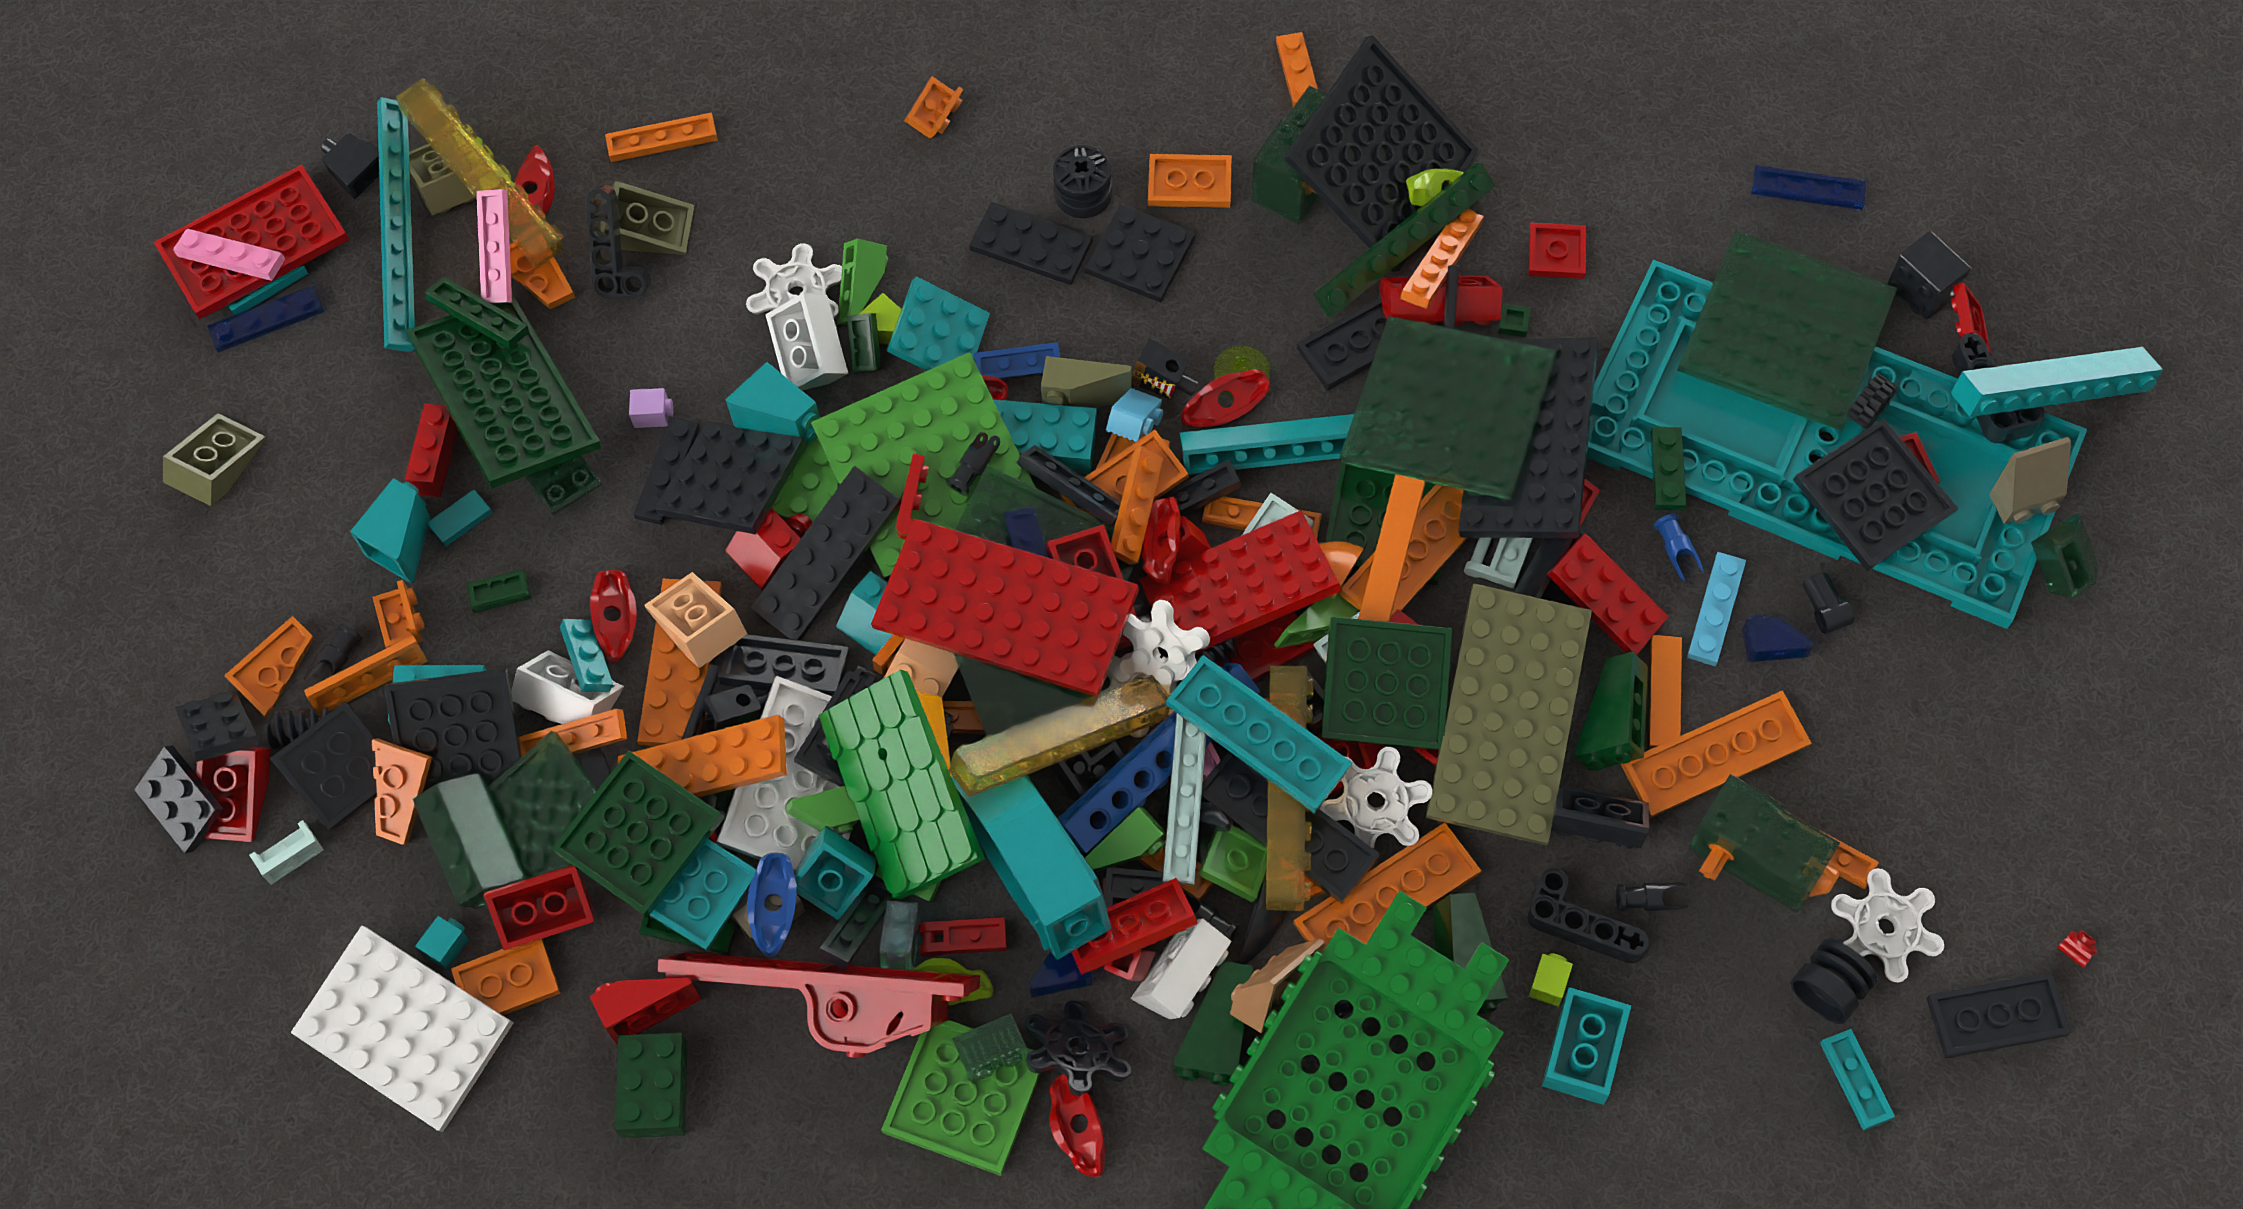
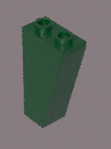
[1575,651,1648,771]
[1433,893,1508,1014]
[1174,961,1253,1086]

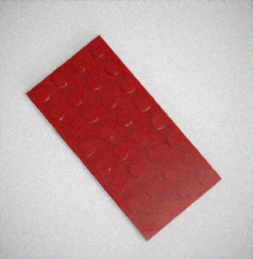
[871,518,1139,697]

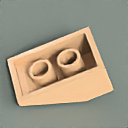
[644,572,747,668]
[884,638,964,697]

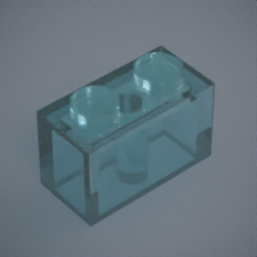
[879,901,920,970]

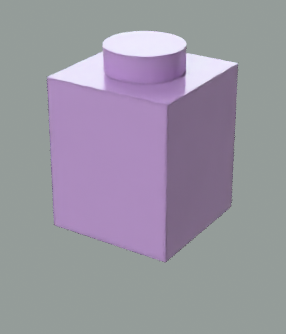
[629,388,673,428]

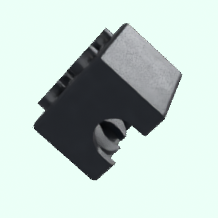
[1887,231,1971,319]

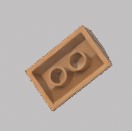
[1230,939,1325,1033]

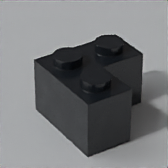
[1040,733,1125,800]

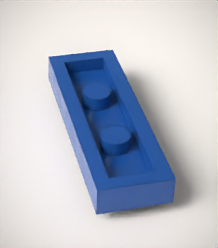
[974,342,1060,379]

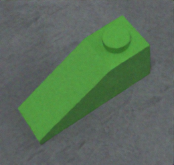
[837,239,888,326]
[1275,594,1359,649]
[1084,807,1167,873]

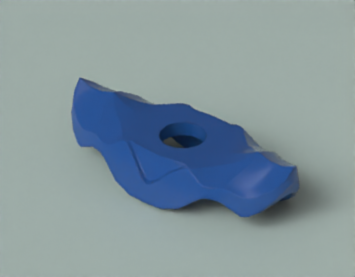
[747,852,797,958]

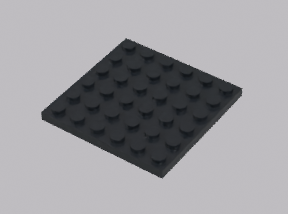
[1283,35,1478,272]

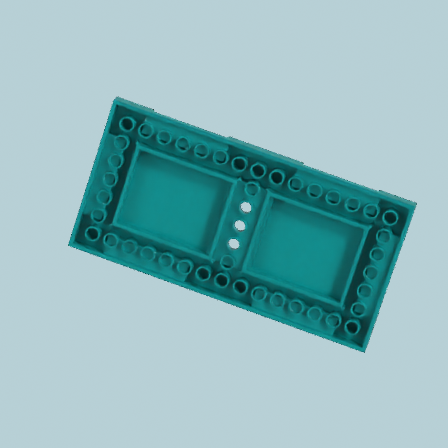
[1587,260,2087,629]

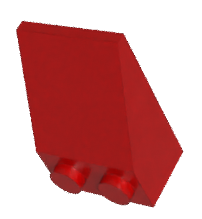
[196,747,271,842]
[589,977,701,1045]

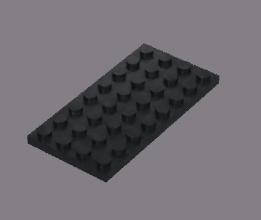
[1458,337,1598,538]

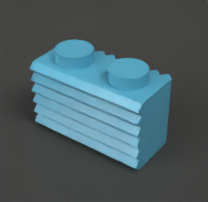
[1106,388,1163,442]

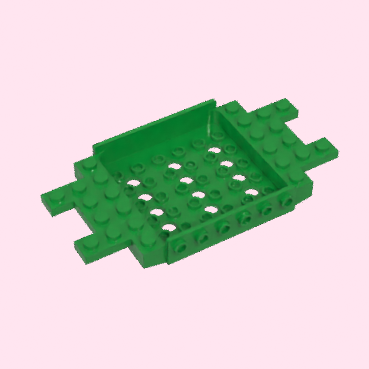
[1201,890,1509,1209]

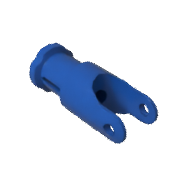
[1653,513,1704,581]

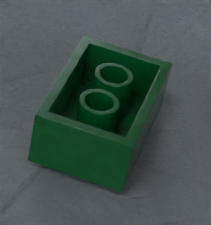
[615,1033,688,1138]

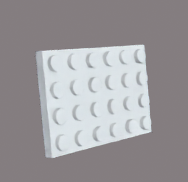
[716,676,851,872]
[291,926,513,1132]

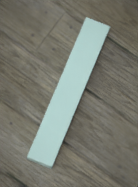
[1162,713,1206,885]

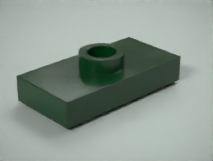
[847,313,881,373]
[467,569,531,613]

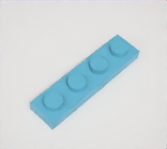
[1687,552,1746,667]

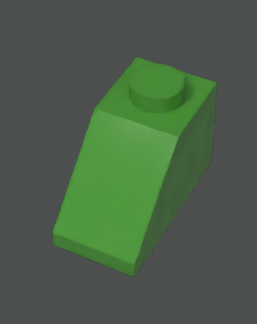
[785,786,860,835]

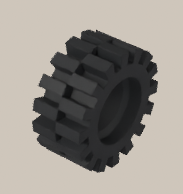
[1847,374,1898,430]

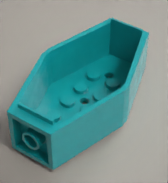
[951,741,1112,960]

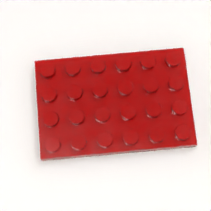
[154,164,349,320]
[1139,510,1342,654]

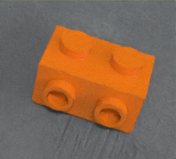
[904,76,963,139]
[372,580,425,648]

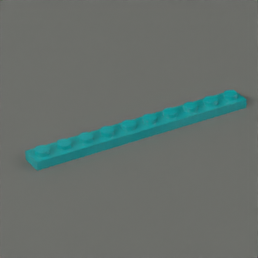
[377,97,415,352]

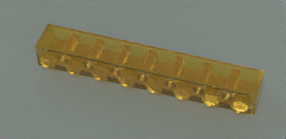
[396,78,563,269]
[1266,666,1313,911]
[949,675,1170,797]

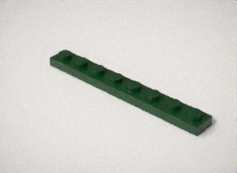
[1314,163,1495,317]

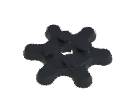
[1024,1001,1131,1096]

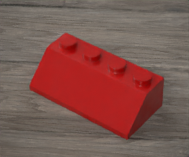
[1379,276,1503,326]

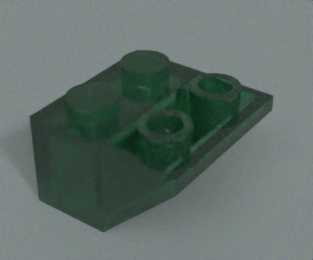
[524,456,602,516]
[2031,513,2099,598]

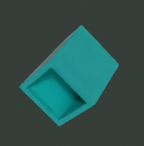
[725,362,820,444]
[350,478,431,583]

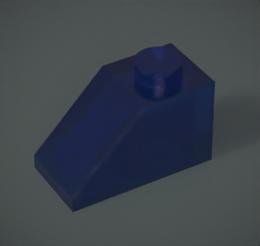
[1742,614,1813,663]
[1029,952,1092,998]

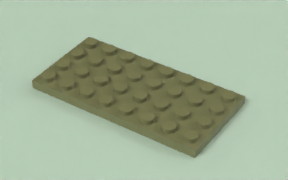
[1426,584,1592,845]

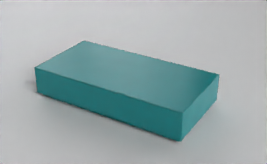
[427,490,493,547]

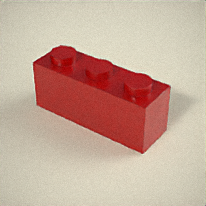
[404,403,458,497]

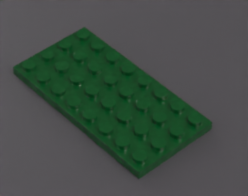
[406,294,601,489]

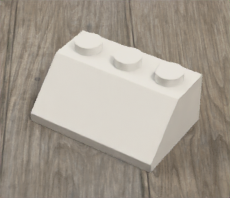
[765,293,848,390]
[511,650,624,724]
[1131,918,1232,1019]

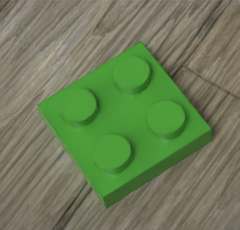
[1198,825,1273,902]

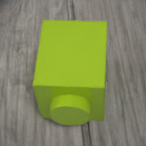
[1528,953,1573,1007]

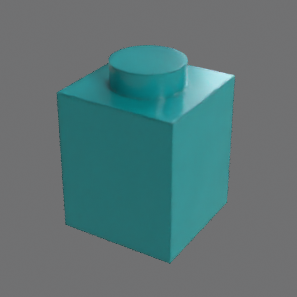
[415,916,469,970]

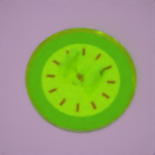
[1213,346,1270,395]

